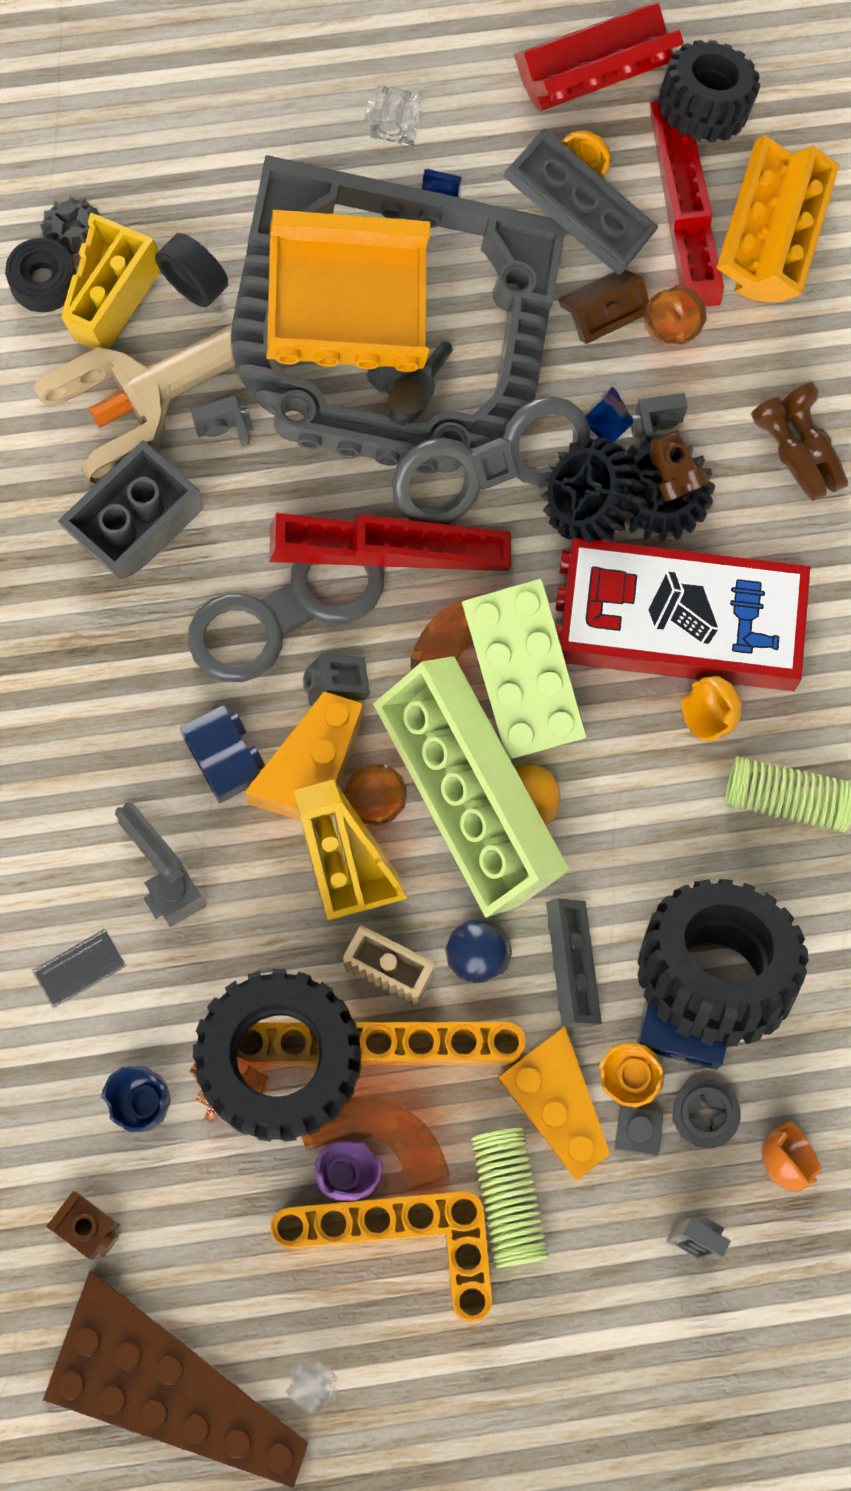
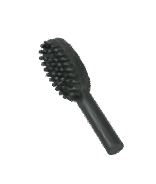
[387,341,453,426]

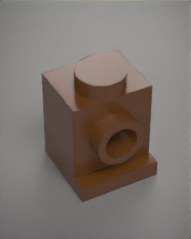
[46,1191,120,1260]

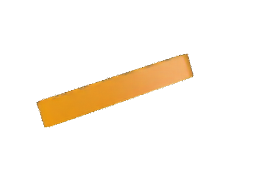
[237,1022,526,1067]

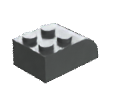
[58,440,204,579]

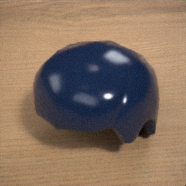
[445,920,512,983]
[101,1066,171,1133]

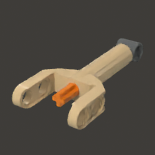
[34,323,235,485]

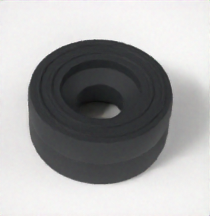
[5,238,77,312]

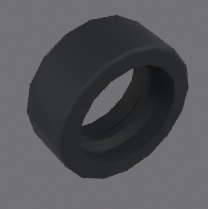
[155,233,229,307]

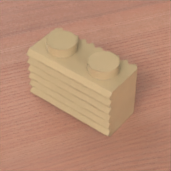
[343,925,436,1006]

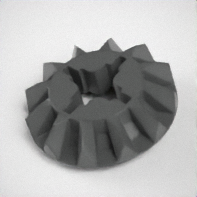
[41,196,100,254]
[672,1079,741,1148]

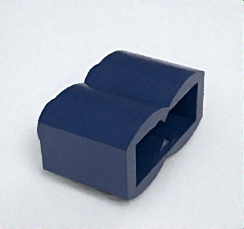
[180,705,265,804]

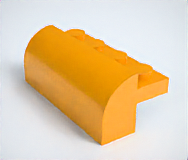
[716,135,840,302]

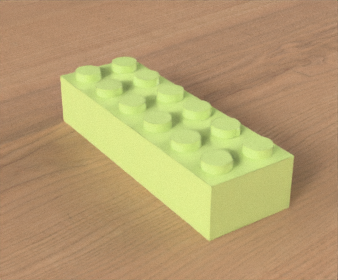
[373,656,570,918]

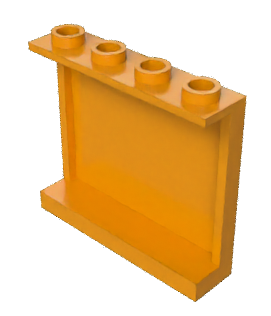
[266,210,430,372]

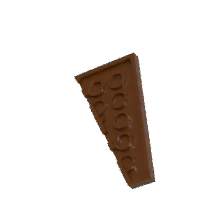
[43,1270,309,1488]

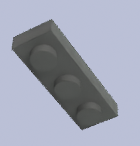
[546,898,602,1027]
[666,1216,731,1262]

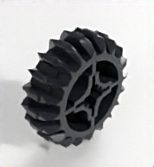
[540,437,644,543]
[624,438,715,542]

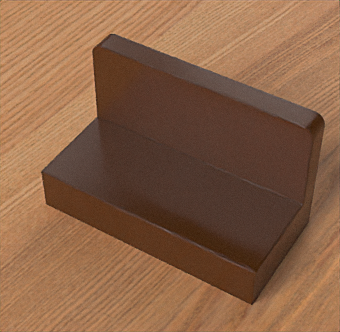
[558,269,652,344]

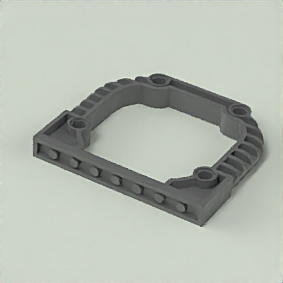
[230,155,565,474]

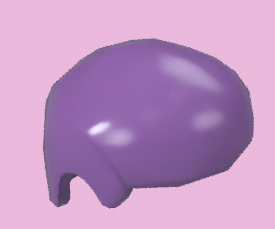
[315,1140,382,1203]

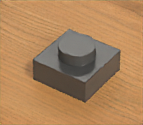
[614,1106,663,1157]

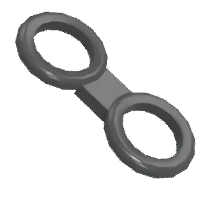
[392,396,590,524]
[188,563,384,683]

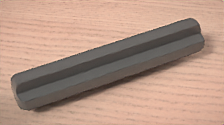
[115,803,185,883]

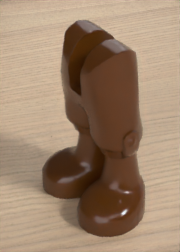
[751,382,848,501]

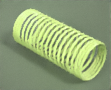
[725,756,851,834]
[470,1128,549,1268]

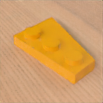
[498,1026,611,1181]

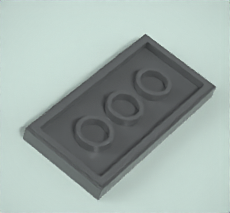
[503,128,659,276]

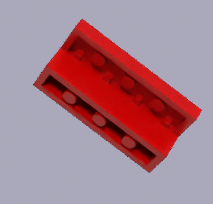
[514,2,684,111]

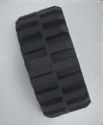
[637,879,809,1047]
[193,969,361,1142]

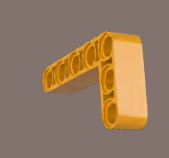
[270,1192,492,1323]

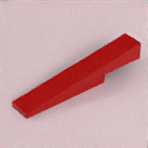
[650,102,724,309]
[269,513,511,571]

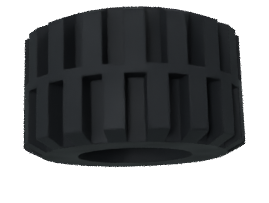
[658,40,760,142]

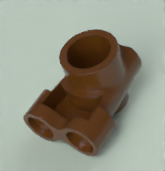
[650,430,708,501]

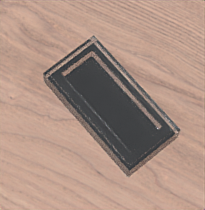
[32,929,127,1008]

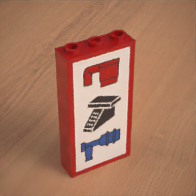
[555,537,811,692]

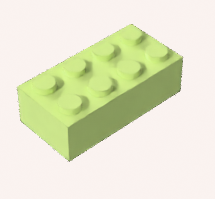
[462,578,586,759]

